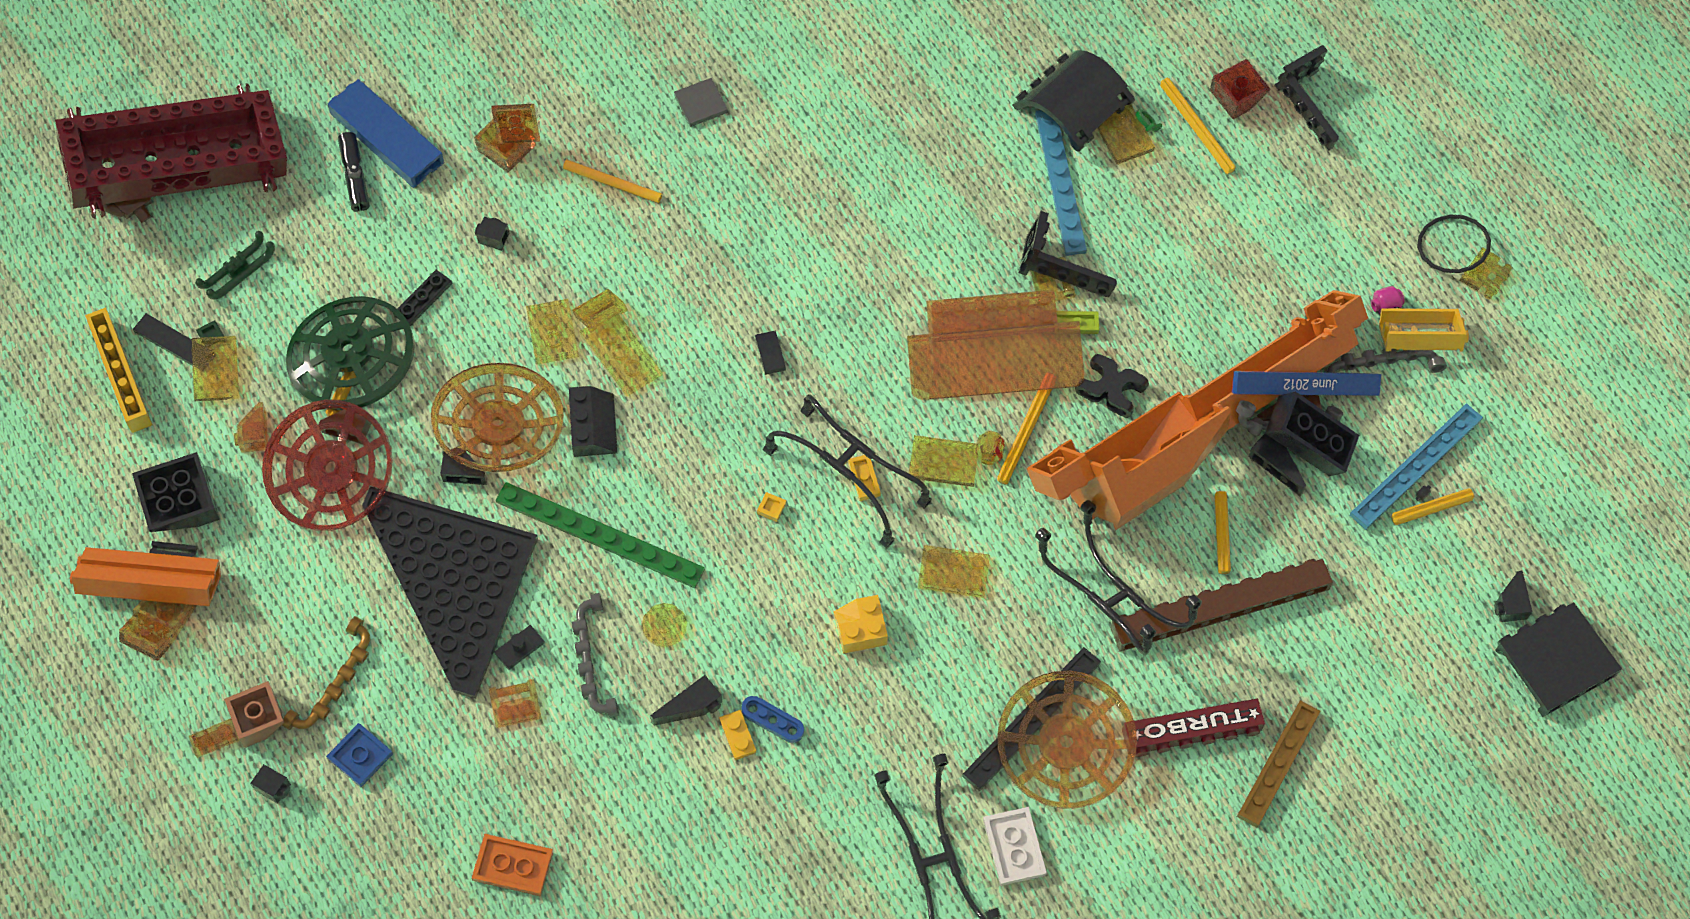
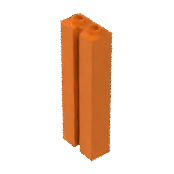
[70,547,221,606]

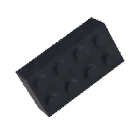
[1265,391,1360,476]

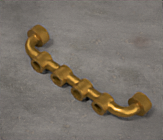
[282,616,370,730]

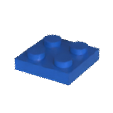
[326,723,393,788]

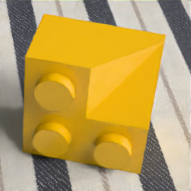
[834,595,888,654]

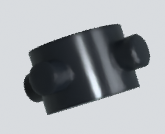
[1415,485,1431,501]

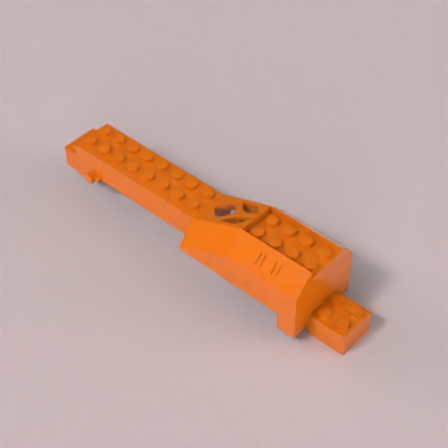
[1026,290,1368,530]

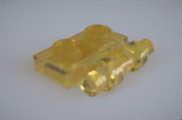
[1459,247,1512,299]

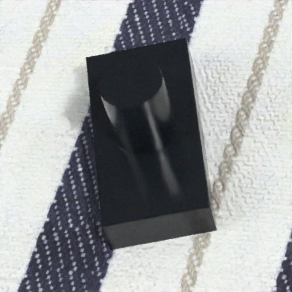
[494,624,545,670]

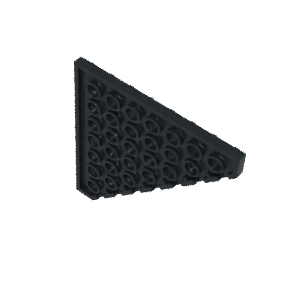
[362,486,538,699]

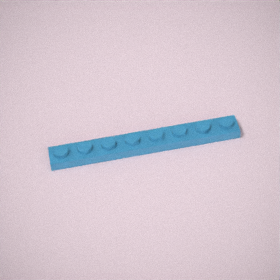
[1035,110,1087,256]
[1349,403,1483,530]

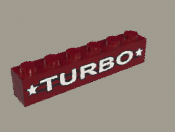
[1122,698,1265,757]

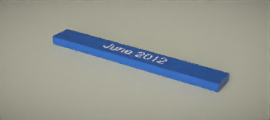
[1232,371,1381,396]

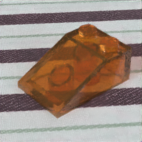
[491,104,540,144]

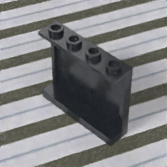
[1495,602,1622,717]

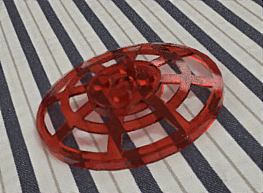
[262,400,393,531]

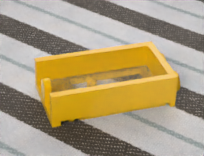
[1379,309,1469,352]

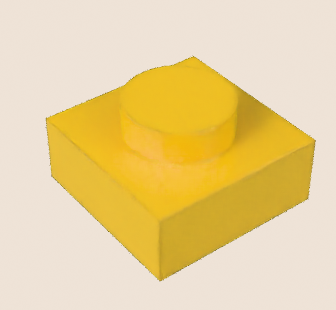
[757,492,786,522]

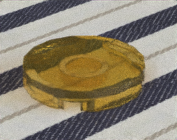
[642,603,687,647]

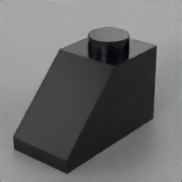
[440,448,487,485]
[1494,570,1532,622]

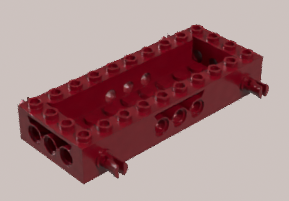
[55,83,287,219]

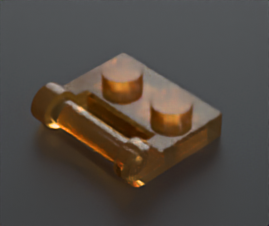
[489,679,542,728]

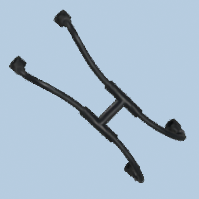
[763,394,932,549]
[1035,500,1202,655]
[874,753,1002,919]

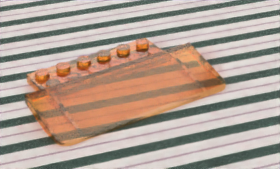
[907,290,1084,400]

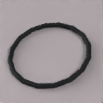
[1417,214,1491,273]

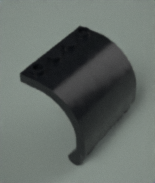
[1012,50,1135,152]

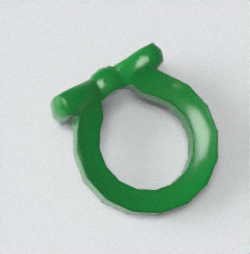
[1135,108,1163,132]

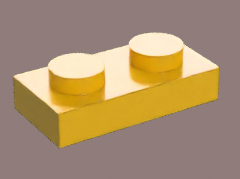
[848,455,881,501]
[719,710,757,760]

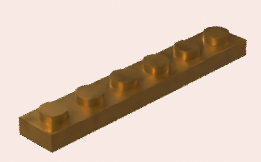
[1237,700,1320,828]

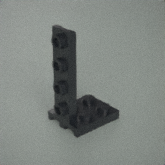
[1274,45,1339,150]
[1018,211,1117,298]

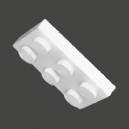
[983,807,1047,886]

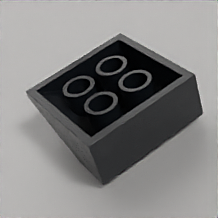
[132,452,220,532]

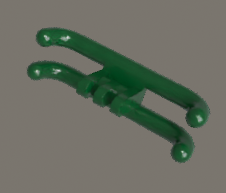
[195,231,275,300]

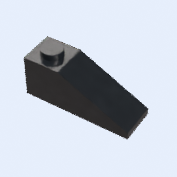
[1248,434,1306,496]
[650,675,722,726]

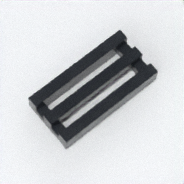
[149,541,197,557]

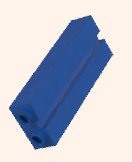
[327,79,444,188]

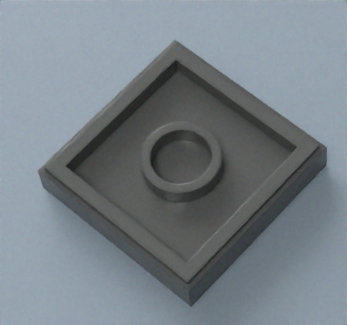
[674,78,728,127]

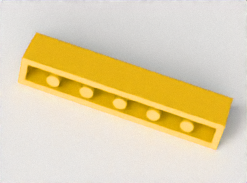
[85,307,153,433]

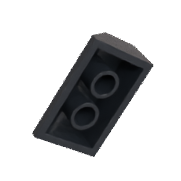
[569,386,618,457]

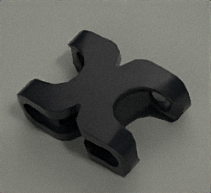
[1075,354,1149,418]

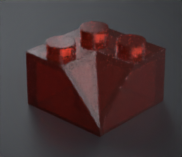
[1210,59,1270,119]

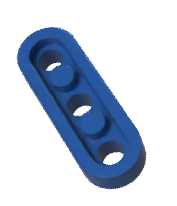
[742,696,804,743]

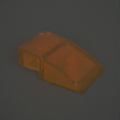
[119,600,197,661]

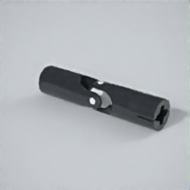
[338,132,370,212]

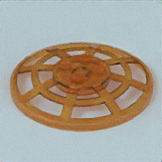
[431,363,564,472]
[997,671,1137,809]

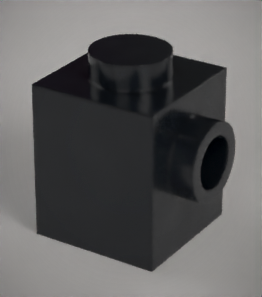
[475,217,510,251]
[250,764,291,804]

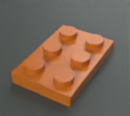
[471,834,554,896]

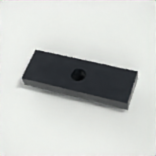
[393,269,453,327]

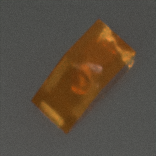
[234,402,268,453]

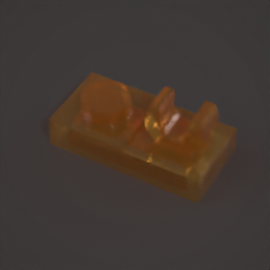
[189,718,240,758]

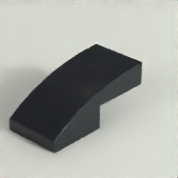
[755,330,786,375]

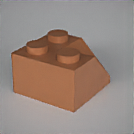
[224,681,284,748]

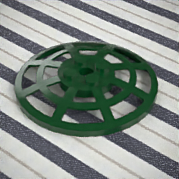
[286,296,415,410]

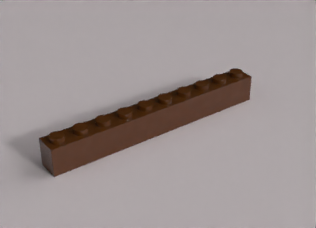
[1110,559,1333,652]

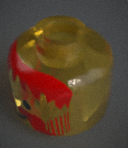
[975,431,1005,465]

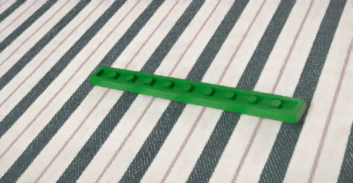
[496,482,705,588]

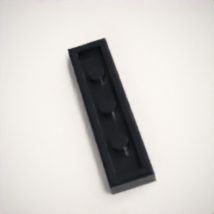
[133,313,216,372]

